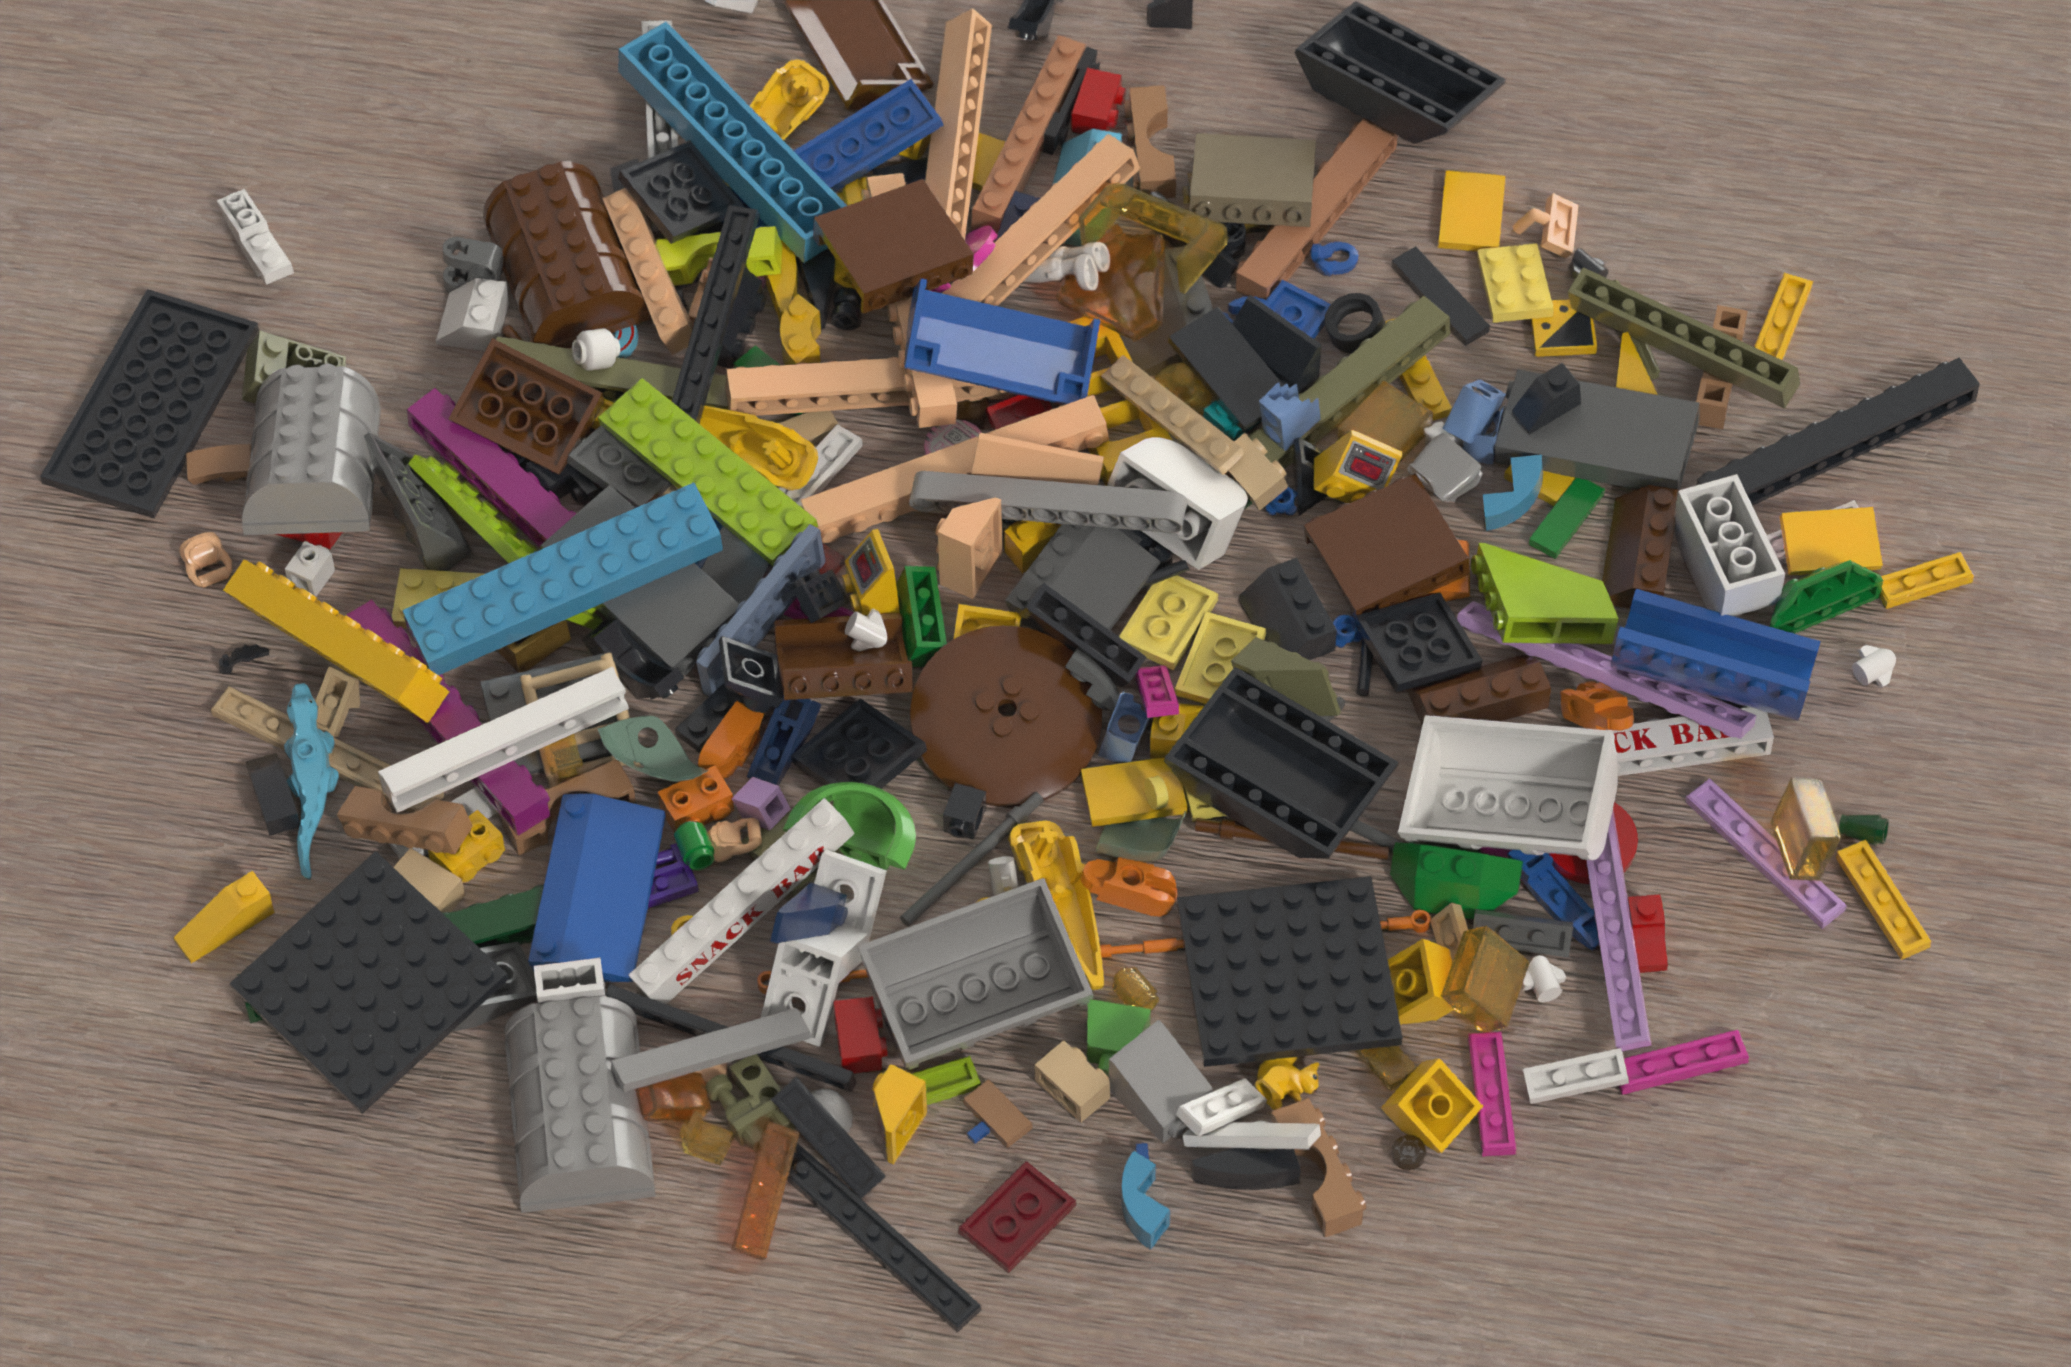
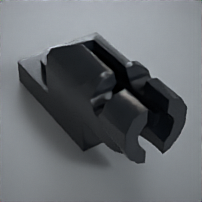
[511,452,598,506]

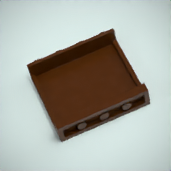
[813,179,974,314]
[1304,473,1469,619]
[774,613,913,700]

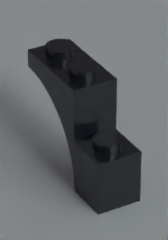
[1008,0,1063,41]
[582,619,685,700]

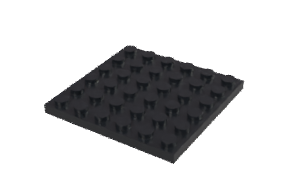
[229,851,509,1114]
[1177,876,1403,1067]

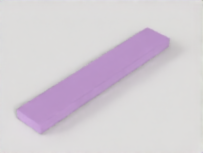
[1685,778,1846,929]

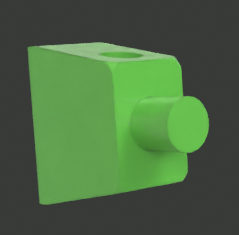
[1087,999,1151,1078]

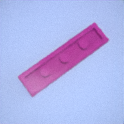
[1618,1029,1749,1095]
[1468,1032,1516,1157]

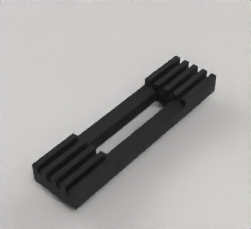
[1042,46,1100,155]

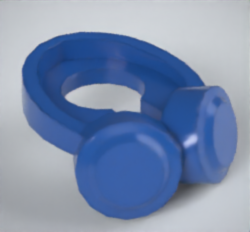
[1310,242,1359,277]

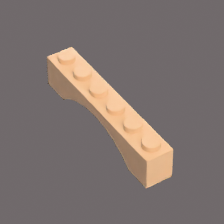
[603,188,693,355]

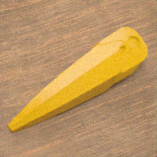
[723,59,829,188]
[670,400,818,491]
[1008,820,1104,990]

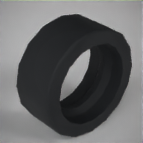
[1324,293,1385,354]

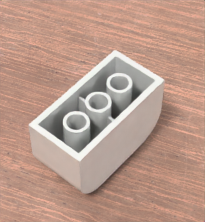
[1107,437,1248,570]
[1674,474,1785,616]

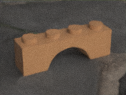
[1124,85,1176,200]
[1696,305,1748,429]
[501,759,636,856]
[337,786,473,855]
[1271,1098,1366,1238]

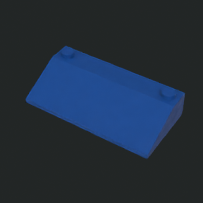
[904,279,1100,405]
[528,794,666,982]

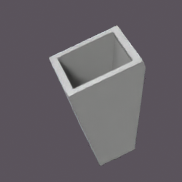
[1109,1020,1213,1143]

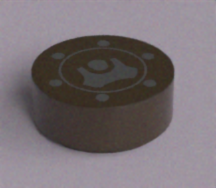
[1392,1135,1426,1170]

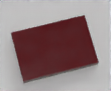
[958,1161,1076,1274]

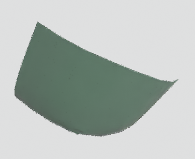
[597,716,709,782]
[1095,811,1186,862]

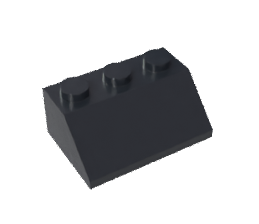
[694,267,766,369]
[1232,295,1321,394]
[1238,557,1337,660]

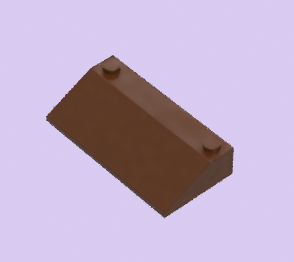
[782,0,934,110]

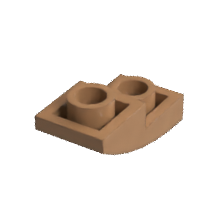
[186,444,251,485]

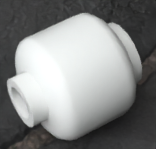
[572,329,620,371]

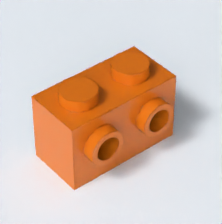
[658,765,735,833]

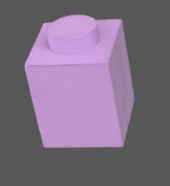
[732,777,791,830]

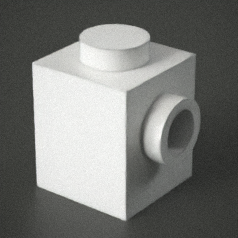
[285,541,335,597]

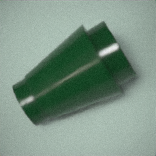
[1839,814,1889,846]

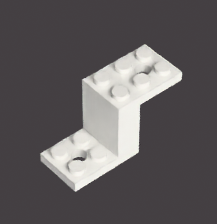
[761,849,887,1047]

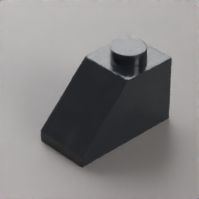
[1512,363,1581,435]

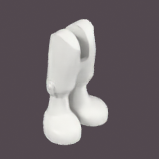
[1023,242,1110,291]

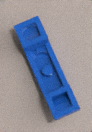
[1507,850,1600,950]

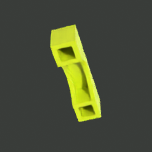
[657,226,782,285]

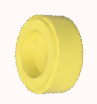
[1144,776,1169,810]

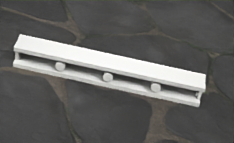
[378,667,629,813]

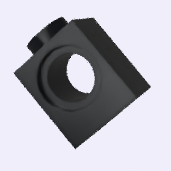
[943,783,986,840]

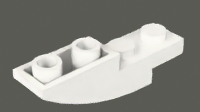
[217,189,294,285]

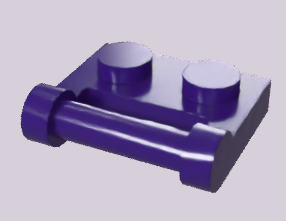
[648,843,699,909]

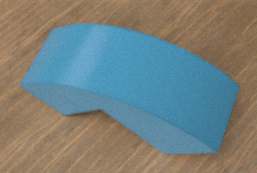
[1483,455,1543,531]
[1122,1151,1170,1250]

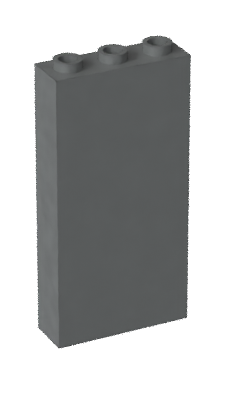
[1492,370,1700,490]
[541,485,739,676]

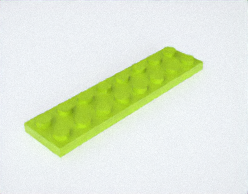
[598,378,818,566]
[408,454,603,630]

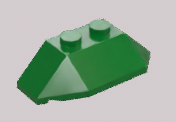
[1769,560,1883,634]
[1390,842,1523,920]

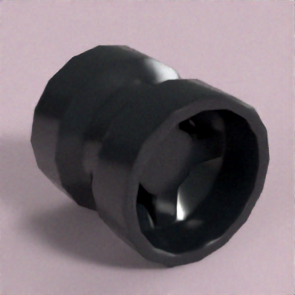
[1216,222,1246,260]
[831,288,862,330]

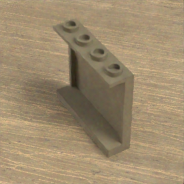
[1189,133,1316,227]

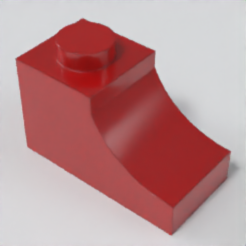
[1628,894,1668,973]

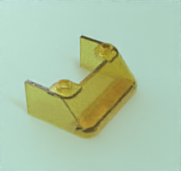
[1078,183,1228,294]

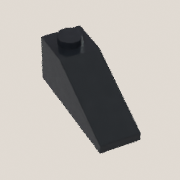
[795,248,836,329]

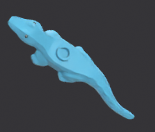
[284,683,339,880]

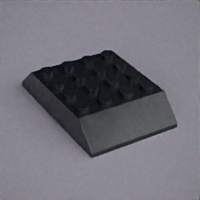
[1294,1,1506,144]
[1164,667,1399,859]

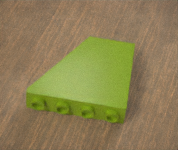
[1471,543,1619,644]

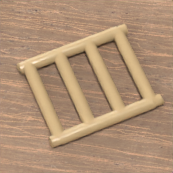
[520,653,641,788]

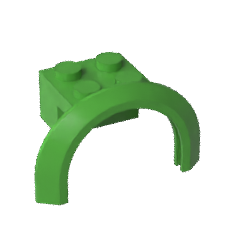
[783,782,916,870]

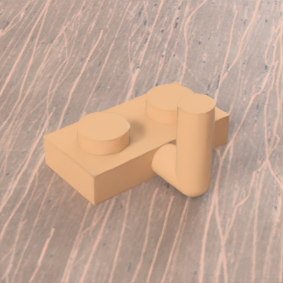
[1513,194,1578,258]

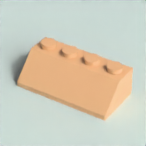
[971,433,1104,485]

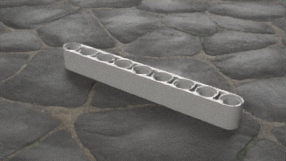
[909,471,1188,533]

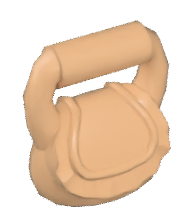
[179,532,232,588]
[707,818,762,862]

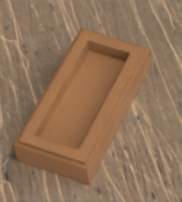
[963,1079,1032,1148]

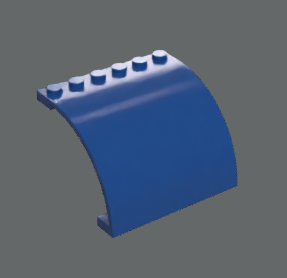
[1611,589,1821,721]

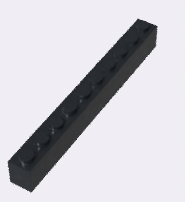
[1696,357,1980,506]

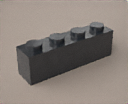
[1019,583,1147,688]

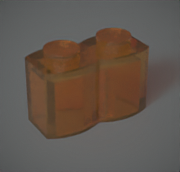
[635,1072,711,1123]

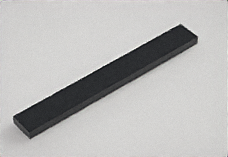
[672,205,760,424]
[605,984,857,1092]
[767,1137,982,1333]

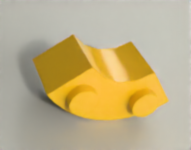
[780,294,821,365]

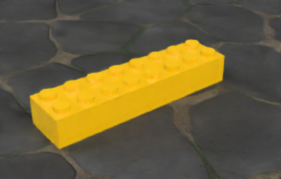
[223,559,450,723]

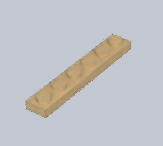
[1101,355,1245,475]

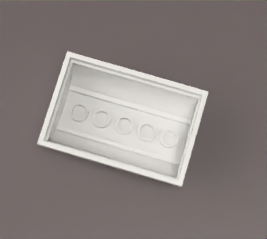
[1398,715,1618,860]

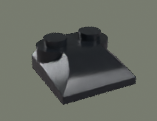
[719,636,784,713]

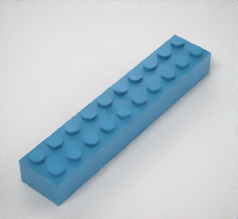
[618,22,847,262]
[402,483,723,675]

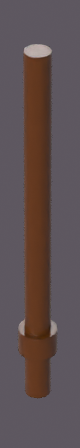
[1195,818,1389,860]

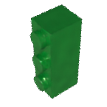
[896,566,947,667]

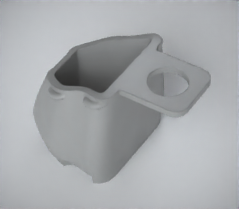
[1407,433,1483,502]

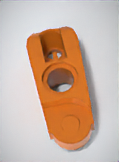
[1560,681,1634,731]
[698,701,765,778]
[1080,857,1178,917]

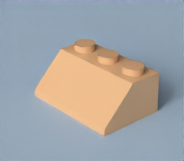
[935,497,1003,599]

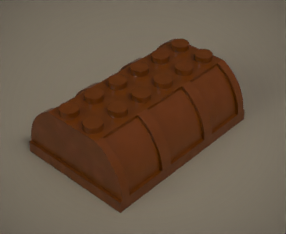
[483,161,652,349]

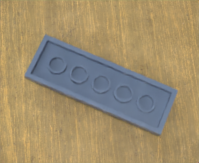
[696,524,826,697]

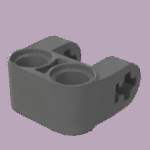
[443,237,503,293]

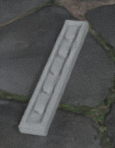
[611,1008,810,1092]

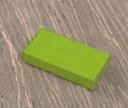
[912,1056,981,1105]

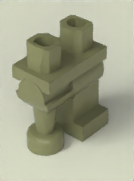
[704,1054,796,1153]

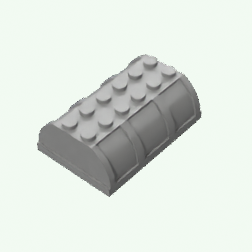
[242,364,381,535]
[858,878,1093,1070]
[504,996,656,1213]

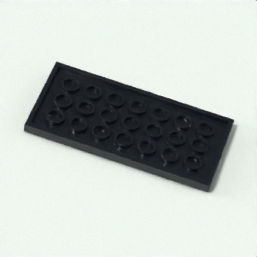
[40,289,259,519]

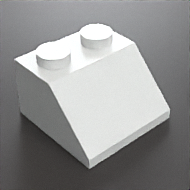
[436,278,509,351]

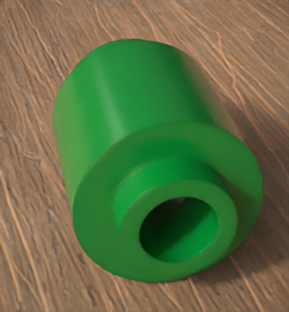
[674,821,715,870]

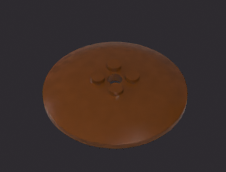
[910,625,1102,807]

